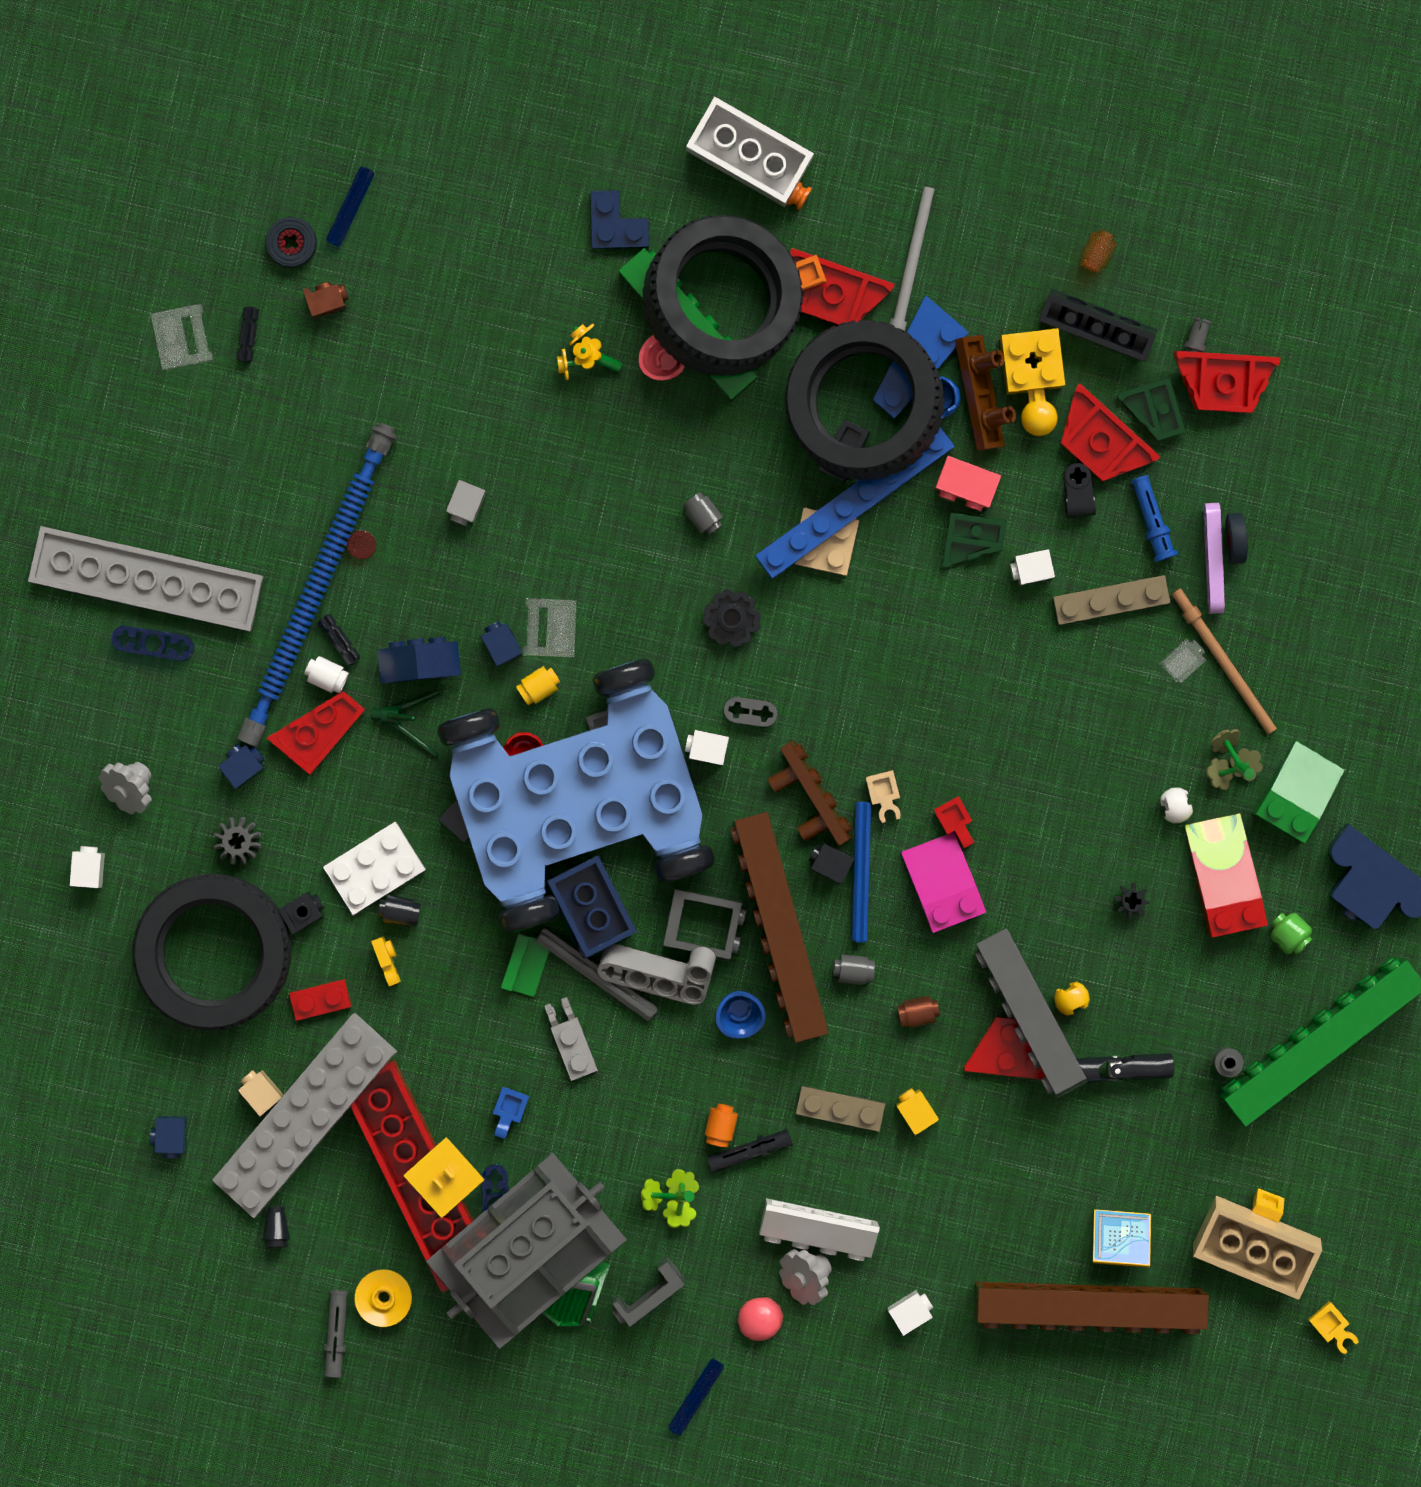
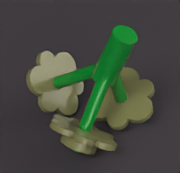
[1206,729,1263,790]

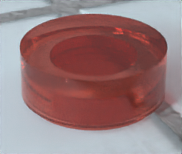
[347,530,376,559]

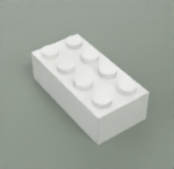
[686,97,814,207]

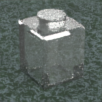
[1159,639,1206,684]

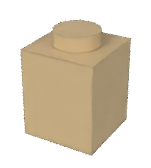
[238,1070,284,1116]

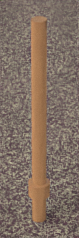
[1171,588,1277,735]

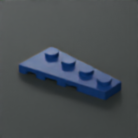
[873,296,969,419]

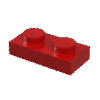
[289,979,352,1021]

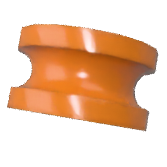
[787,182,812,211]

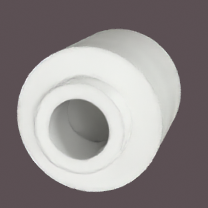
[304,656,349,693]

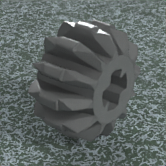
[214,817,262,865]

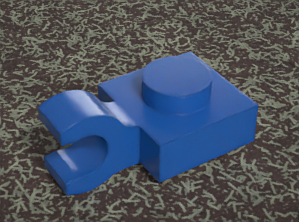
[493,1087,529,1139]

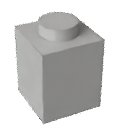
[446,480,487,526]

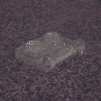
[151,304,213,371]
[523,598,577,657]

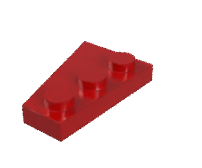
[267,691,366,775]

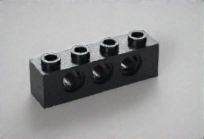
[1039,288,1157,362]

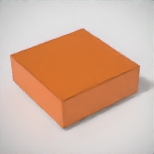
[795,255,827,291]

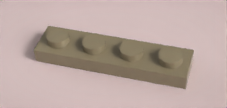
[1053,575,1170,625]

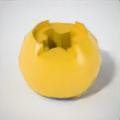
[1054,981,1090,1016]

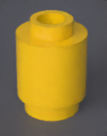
[516,666,560,705]

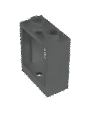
[663,889,746,959]

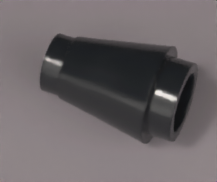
[262,1207,291,1248]

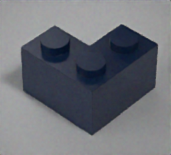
[377,637,461,684]

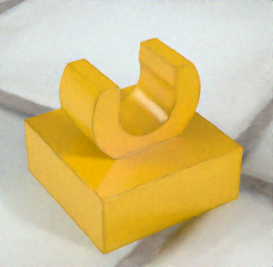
[1252,1188,1284,1223]

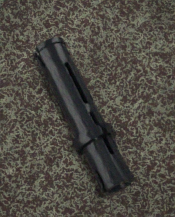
[707,1128,793,1174]

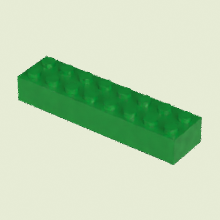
[1218,957,1421,1127]

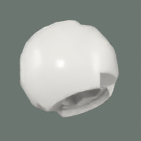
[1160,788,1193,823]

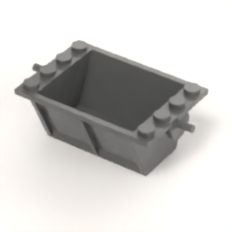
[426,1153,627,1349]

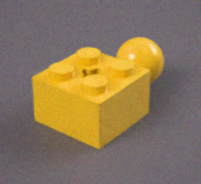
[999,328,1065,436]

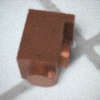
[303,282,349,319]

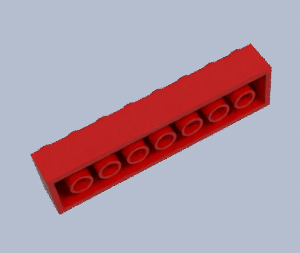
[351,1060,474,1292]

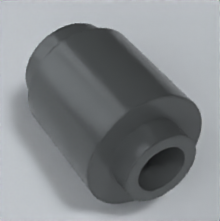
[683,492,724,535]
[832,954,875,985]
[1212,1047,1244,1077]

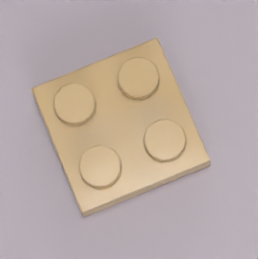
[795,508,859,576]

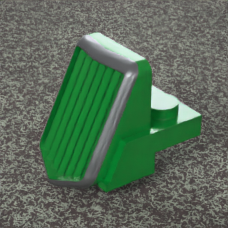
[543,1262,610,1327]

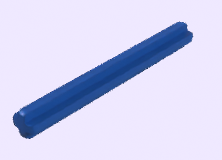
[852,802,871,943]

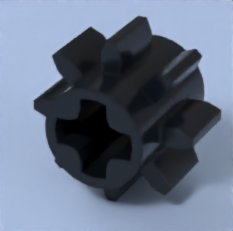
[1113,883,1150,918]

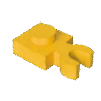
[371,936,401,986]
[1308,1301,1359,1354]

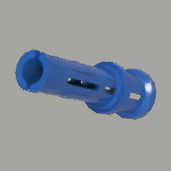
[1131,475,1179,563]

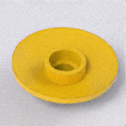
[355,1270,412,1327]

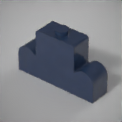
[1328,824,1421,929]

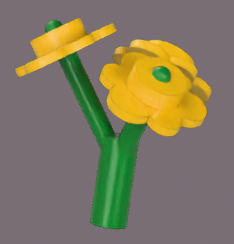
[555,323,622,380]

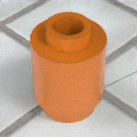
[705,1104,738,1147]

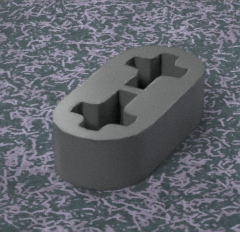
[724,697,778,727]

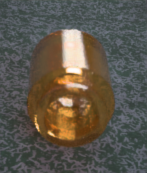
[1079,229,1117,274]

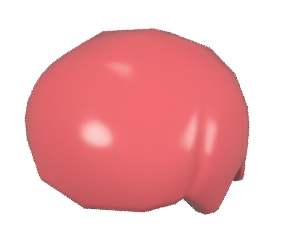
[737,1297,784,1341]

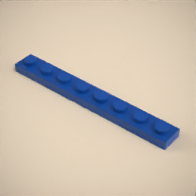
[755,427,955,580]

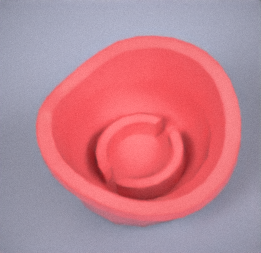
[639,335,685,381]

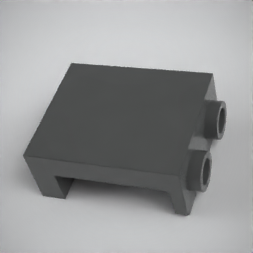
[612,1255,685,1327]

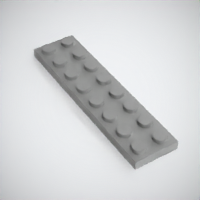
[28,526,264,632]
[213,1013,397,1218]

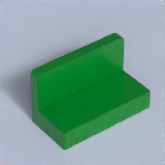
[501,933,549,997]

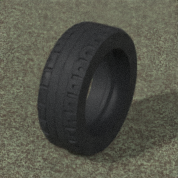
[642,215,803,376]
[785,320,944,481]
[132,874,292,1031]

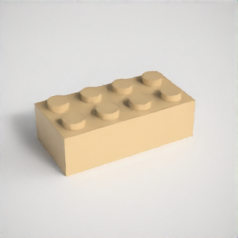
[1193,1195,1322,1300]

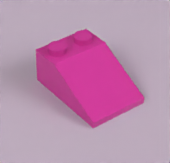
[901,832,986,933]

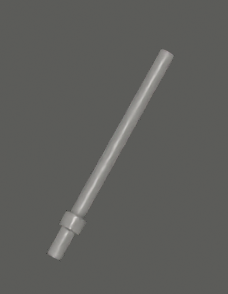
[889,187,935,331]

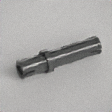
[323,1290,348,1377]

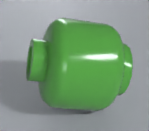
[1270,913,1313,955]

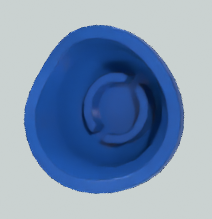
[716,991,766,1038]

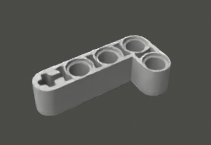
[598,944,716,1005]

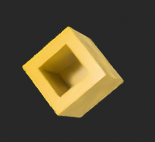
[896,1088,939,1135]

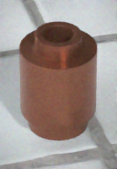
[897,995,940,1029]

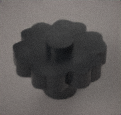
[703,589,761,647]

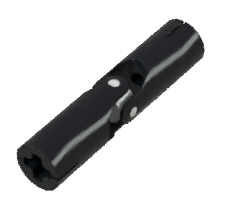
[1076,1053,1174,1083]

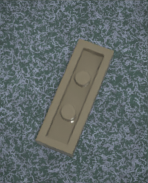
[796,1086,885,1132]

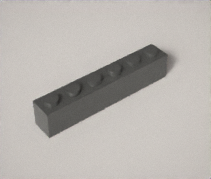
[975,928,1087,1098]

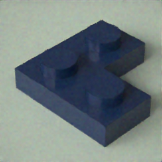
[591,190,649,249]

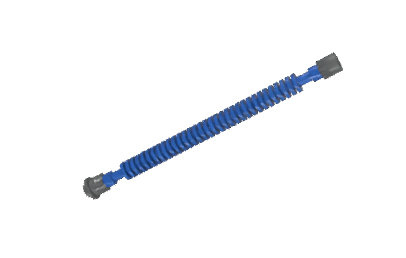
[237,422,398,747]

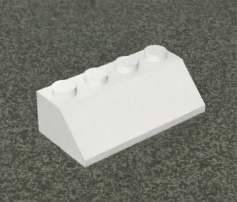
[759,1198,880,1261]

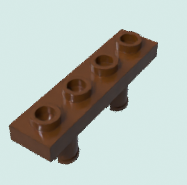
[955,335,1016,451]
[768,740,852,845]

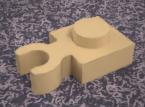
[865,770,901,823]

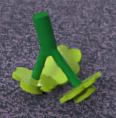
[641,1169,699,1228]

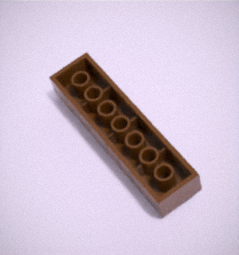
[730,811,829,1042]
[974,1281,1209,1334]

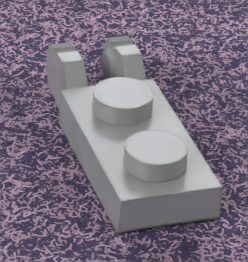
[545,997,598,1081]

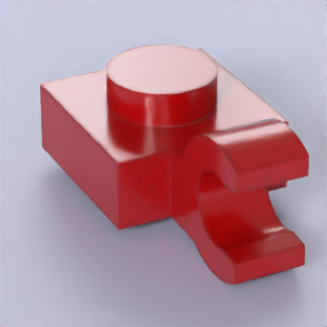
[934,796,974,848]

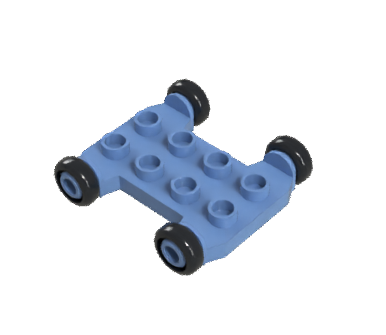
[437,658,715,933]

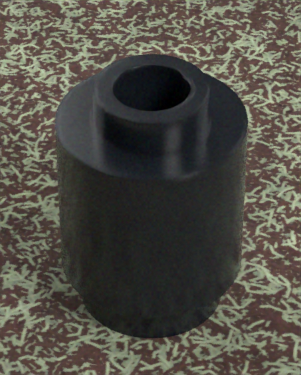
[378,895,421,928]

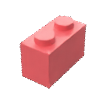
[935,456,1001,512]

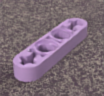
[1203,503,1225,614]

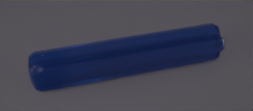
[326,166,374,247]
[668,1358,724,1436]

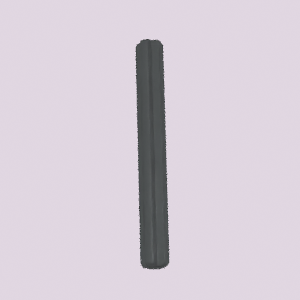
[536,928,658,1021]

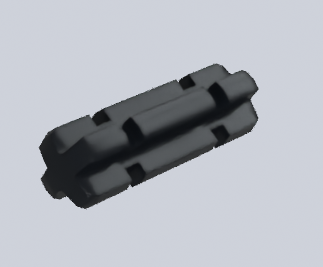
[237,306,259,363]
[318,614,360,666]

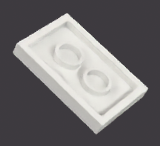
[323,822,426,915]

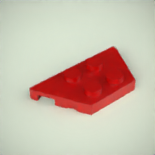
[790,248,895,326]
[1173,351,1280,413]
[1060,383,1160,482]
[964,1017,1045,1079]

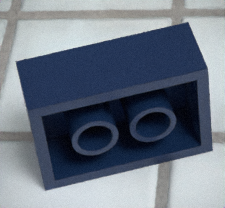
[545,856,637,959]

